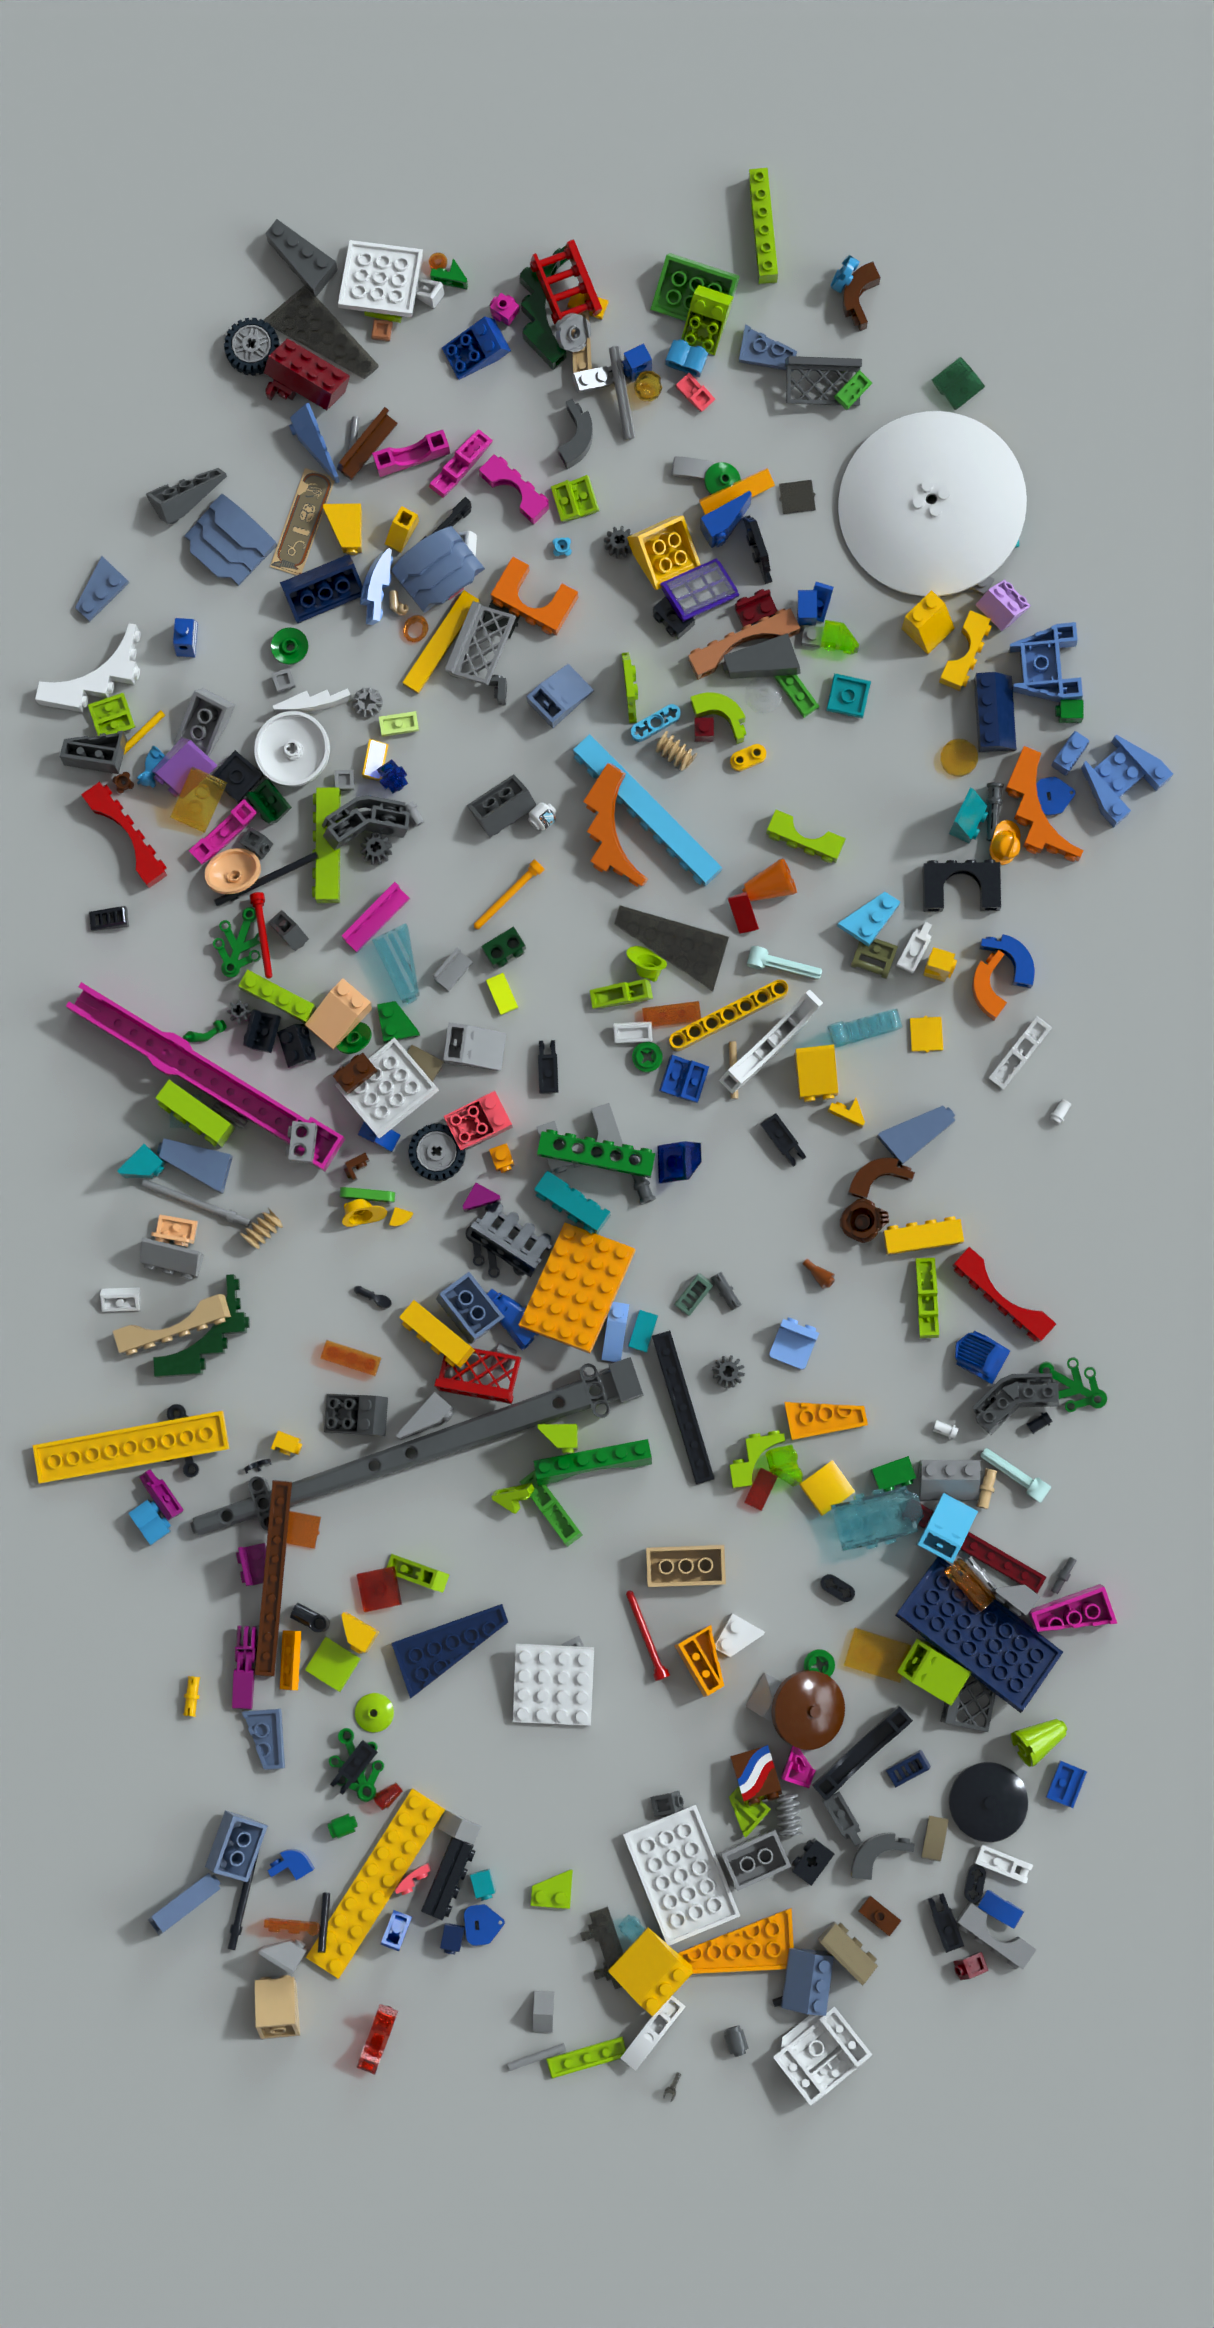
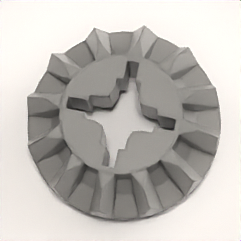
[353,687,383,717]

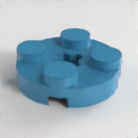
[830,255,860,293]

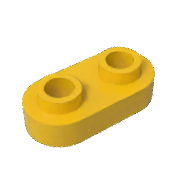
[730,744,766,772]

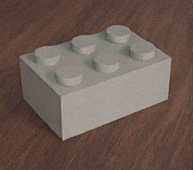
[721,1828,792,1891]

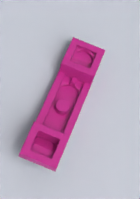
[189,799,257,864]

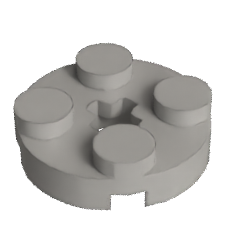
[555,313,591,352]

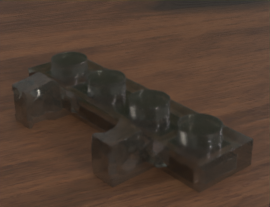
[580,1906,624,1989]

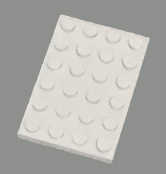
[623,1804,740,1946]

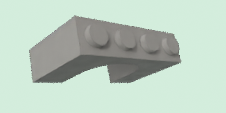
[537,1103,623,1174]

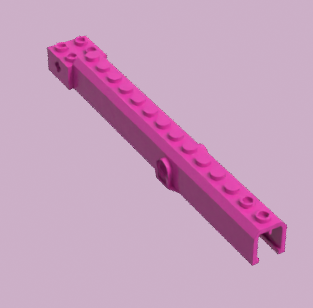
[66,982,345,1172]

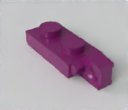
[139,1469,184,1521]

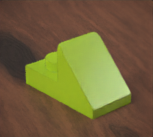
[491,1483,534,1514]

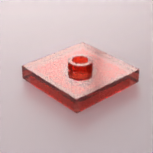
[357,1566,402,1612]

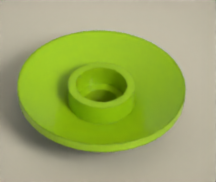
[355,1693,394,1733]

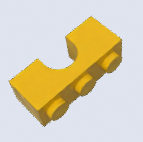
[923,947,957,982]

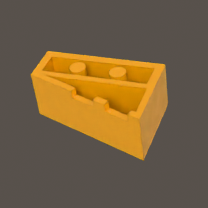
[675,1625,724,1697]

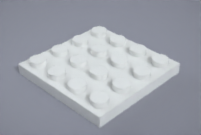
[338,240,423,317]
[335,1038,439,1138]
[513,1644,594,1726]

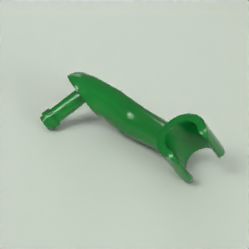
[183,1020,227,1042]

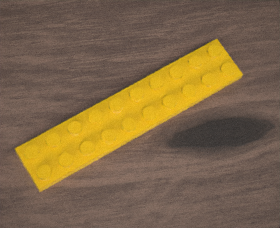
[32,1411,230,1484]
[305,1788,445,1979]

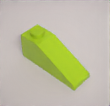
[385,1554,450,1593]

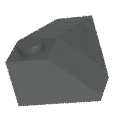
[146,468,227,524]

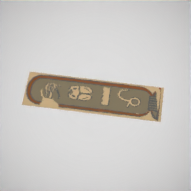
[270,468,334,575]

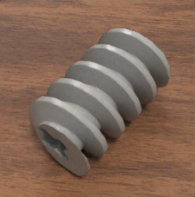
[774,1794,803,1836]

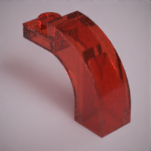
[357,2004,398,2075]

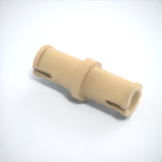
[976,1468,998,1509]

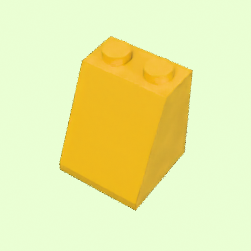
[901,590,955,654]
[794,1044,838,1102]

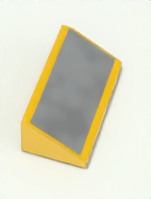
[362,739,389,781]

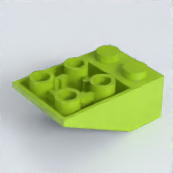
[681,285,734,356]
[897,1639,971,1706]

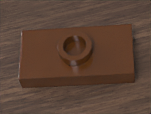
[858,1896,901,1936]

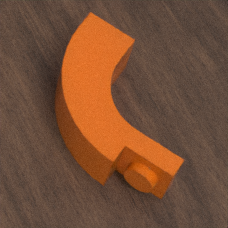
[972,950,1007,1021]

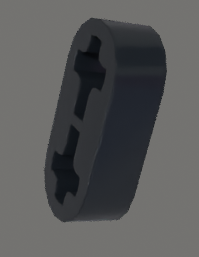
[820,1574,855,1602]
[964,1864,986,1902]

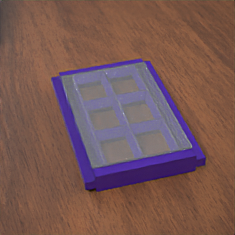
[660,558,740,622]

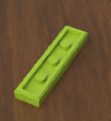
[546,2036,626,2078]

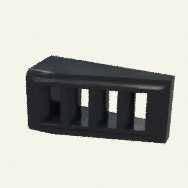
[89,906,129,931]

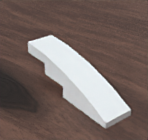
[273,688,352,714]
[989,1016,1052,1090]

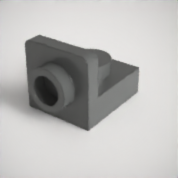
[488,675,507,705]
[239,827,273,859]
[650,1791,684,1817]

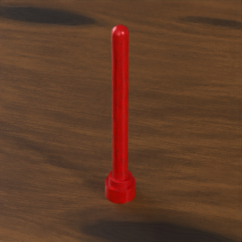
[249,892,273,979]
[626,1590,670,1681]

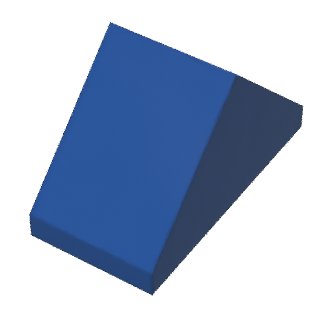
[797,590,817,625]

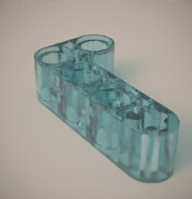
[826,1009,903,1048]

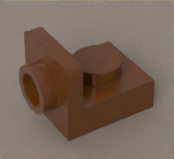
[344,1153,370,1181]

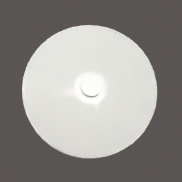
[254,711,330,787]

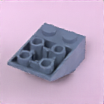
[527,664,594,728]

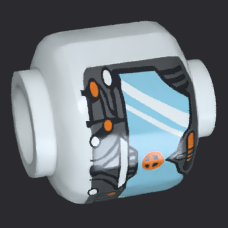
[528,802,556,831]

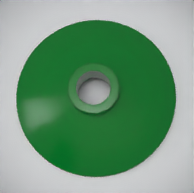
[704,462,741,494]
[271,627,309,665]
[337,1022,372,1054]

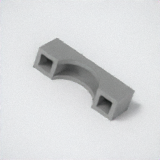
[956,1901,1036,1969]

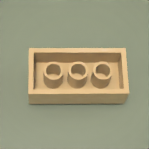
[646,1545,726,1587]

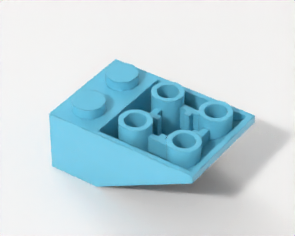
[916,1493,978,1564]

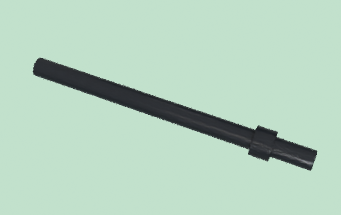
[214,852,319,906]
[228,1849,260,1950]

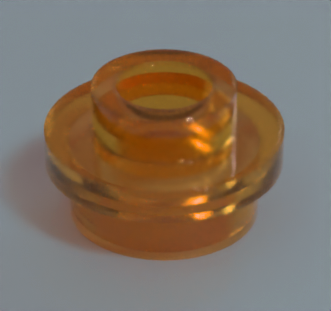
[429,253,447,269]

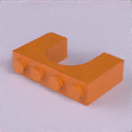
[490,557,579,636]

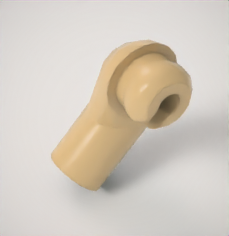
[389,590,409,616]

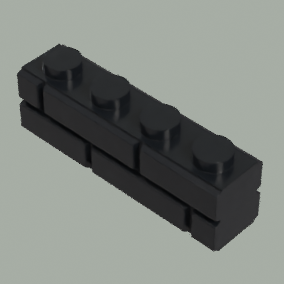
[421,1837,476,1921]

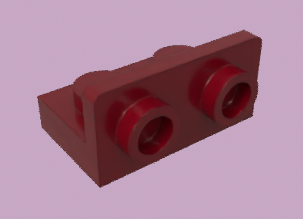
[735,589,778,627]

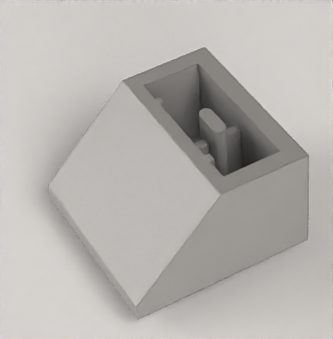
[991,1585,1040,1616]

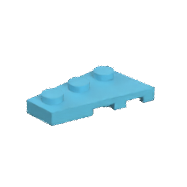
[837,892,900,947]

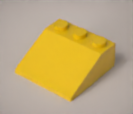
[627,515,701,590]
[608,1927,693,2017]

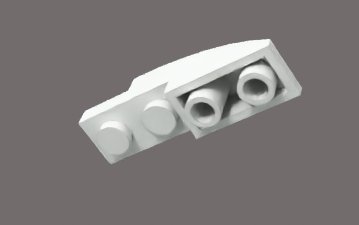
[620,1995,686,2071]

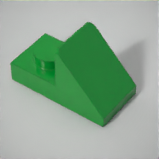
[430,259,468,289]

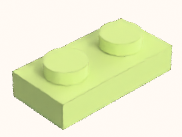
[379,711,419,737]

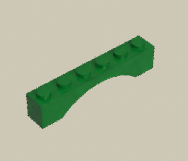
[533,1439,652,1486]

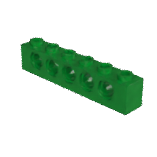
[537,1129,655,1178]

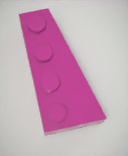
[1028,1584,1118,1632]

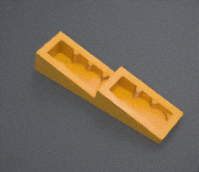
[699,468,775,515]

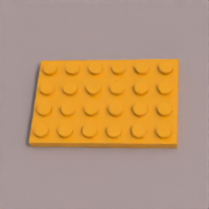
[519,1222,636,1354]

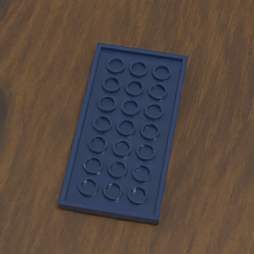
[895,1557,1063,1713]

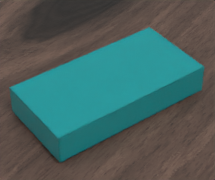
[628,1310,658,1353]

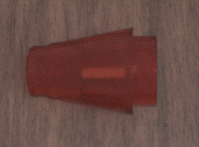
[373,1782,403,1811]

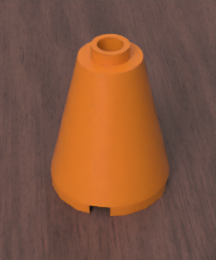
[742,858,797,901]

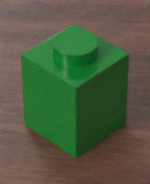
[1055,699,1084,723]

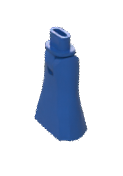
[487,1288,539,1351]

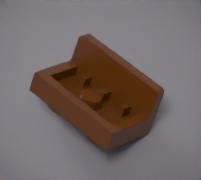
[333,1053,377,1095]

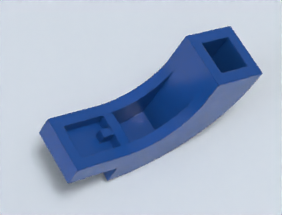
[979,934,1035,988]

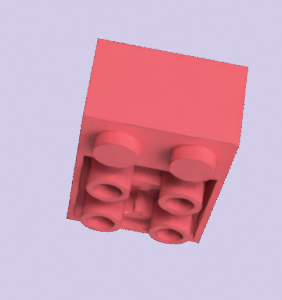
[443,1091,513,1150]

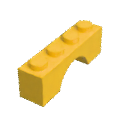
[939,610,992,691]

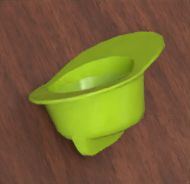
[626,946,667,982]

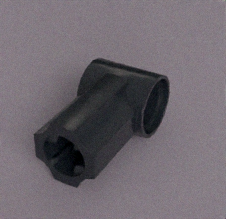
[290,1602,330,1632]

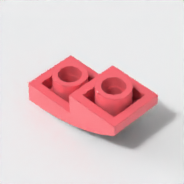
[395,1863,431,1895]

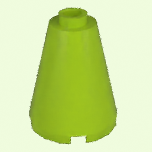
[1011,1719,1067,1767]

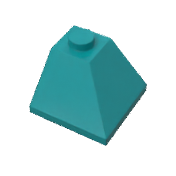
[117,1144,165,1178]

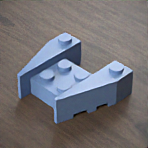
[1009,622,1083,702]
[1081,735,1173,828]

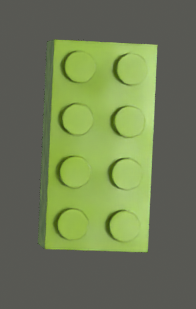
[155,1080,235,1147]

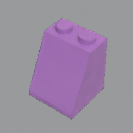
[152,737,218,798]

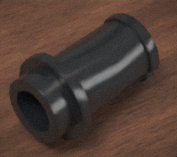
[1027,1412,1053,1434]

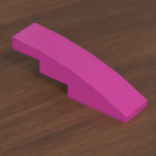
[429,429,493,498]

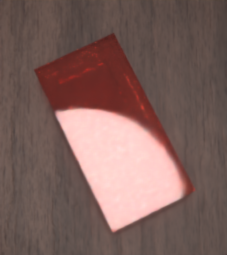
[744,1468,778,1511]

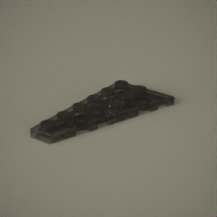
[264,285,379,379]
[614,905,729,992]

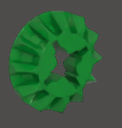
[632,1042,663,1072]
[804,1649,835,1677]

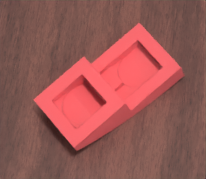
[675,372,715,412]

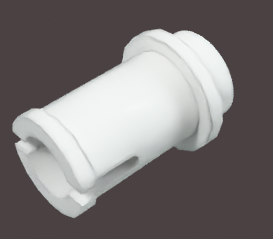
[1050,1099,1071,1125]
[933,1420,959,1439]

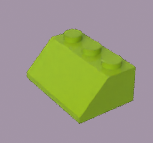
[538,1424,578,1454]

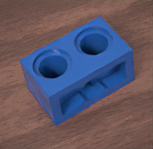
[622,343,652,382]

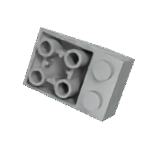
[443,1023,506,1071]

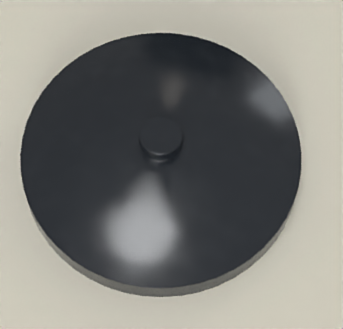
[949,1762,1028,1842]

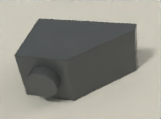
[268,910,309,951]

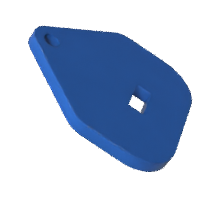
[1036,777,1076,816]
[464,1904,505,1946]

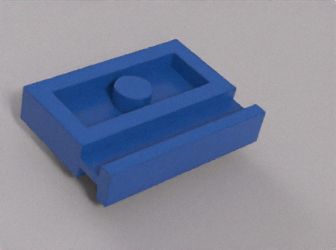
[1046,1761,1087,1808]

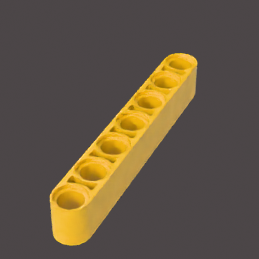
[669,980,788,1051]

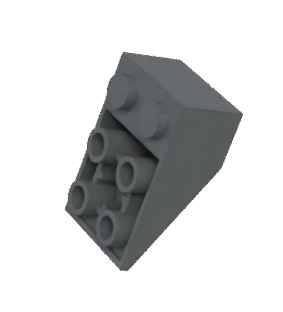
[324,1394,388,1436]

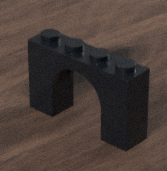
[922,859,1001,912]

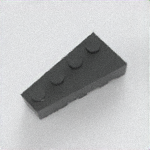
[266,219,338,298]

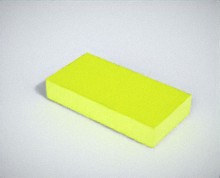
[486,973,518,1015]

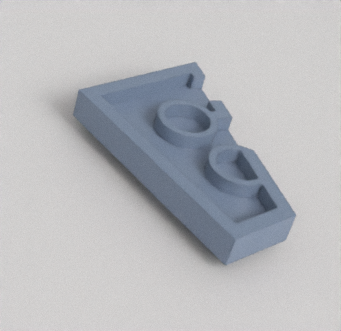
[739,324,797,371]
[75,556,129,622]

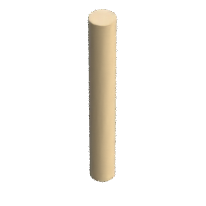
[729,1041,738,1099]

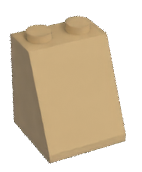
[255,1975,300,2039]

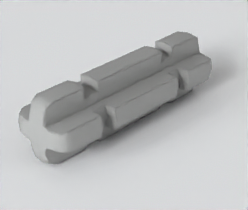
[212,1102,247,1129]

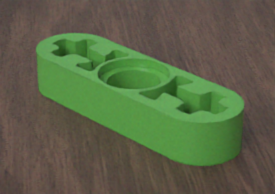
[339,1187,396,1203]

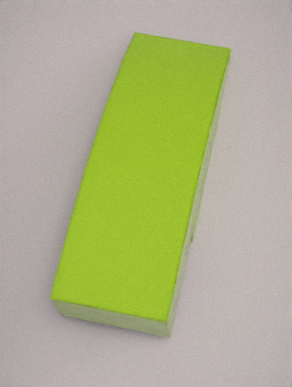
[589,979,653,1009]

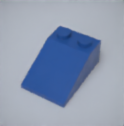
[700,491,752,548]

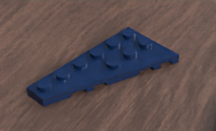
[392,1604,508,1699]

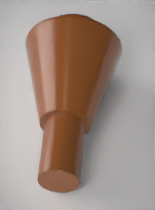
[802,1259,835,1289]

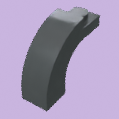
[558,399,593,469]
[851,1832,915,1880]

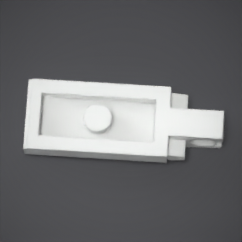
[896,922,932,974]

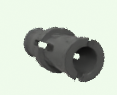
[711,1272,742,1311]

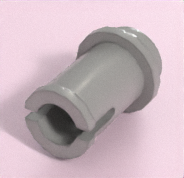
[404,802,424,827]

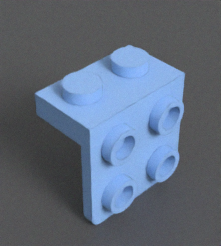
[769,1317,819,1369]

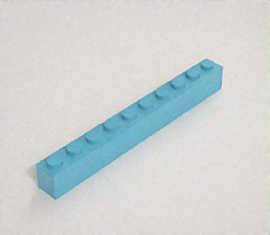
[573,734,722,886]

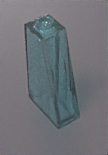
[372,923,420,1004]

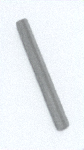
[609,346,635,440]

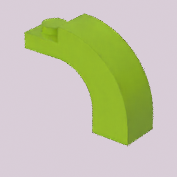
[690,692,747,744]

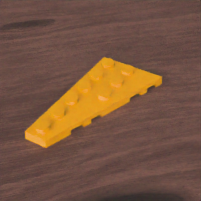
[678,1908,794,1974]

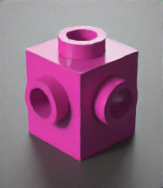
[490,293,520,326]

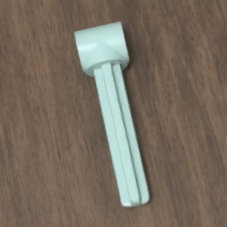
[747,946,822,979]
[980,1448,1051,1503]

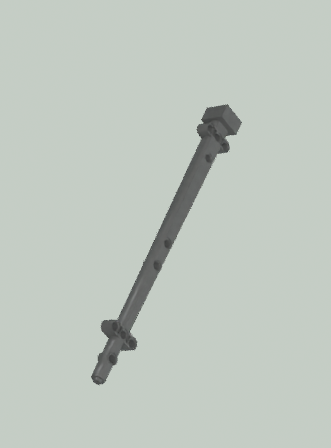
[190,1357,644,1536]

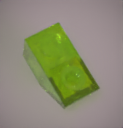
[821,620,859,654]
[765,1444,803,1487]

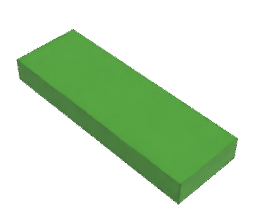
[773,675,819,718]

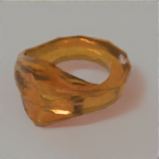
[403,615,429,643]

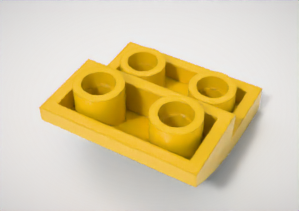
[799,1460,855,1516]

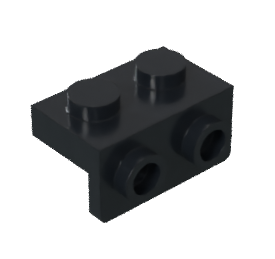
[243,1009,281,1053]
[277,1024,316,1068]

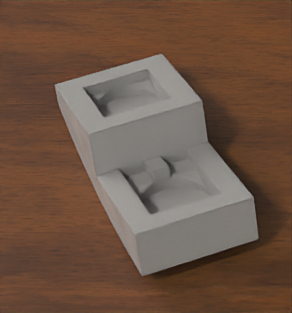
[672,456,714,481]

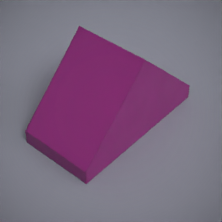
[463,1183,501,1212]

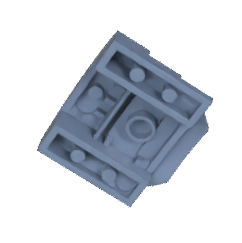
[184,494,277,585]
[391,526,485,613]

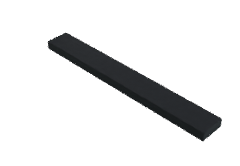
[652,1330,715,1485]

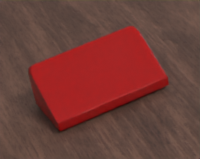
[728,892,759,934]

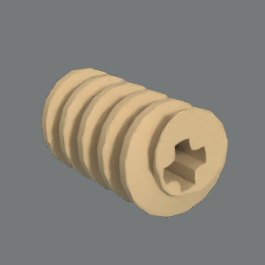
[655,731,697,771]
[240,1208,283,1249]

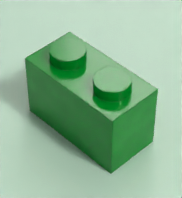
[871,1456,916,1493]

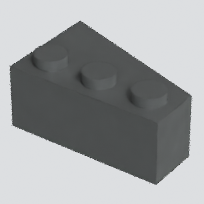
[60,731,127,774]

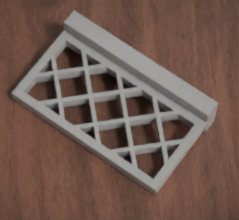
[445,601,516,685]

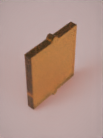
[287,1511,321,1549]

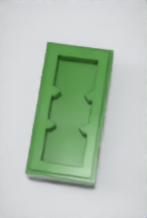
[834,370,872,410]

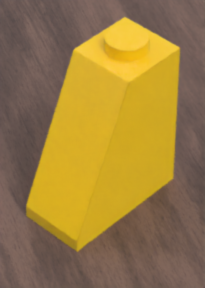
[323,503,362,555]

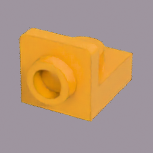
[489,1143,515,1173]

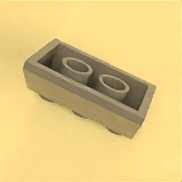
[818,1921,878,1986]

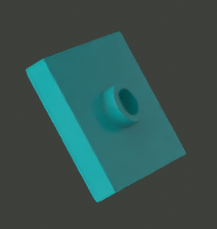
[826,673,871,719]

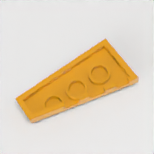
[784,1402,868,1440]

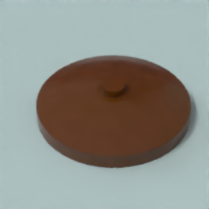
[771,1670,845,1750]

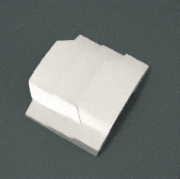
[773,2007,873,2106]

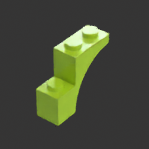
[729,1430,785,1488]

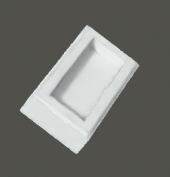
[613,1021,653,1043]

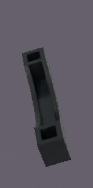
[812,1705,913,1801]

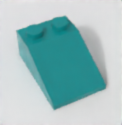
[949,787,988,843]

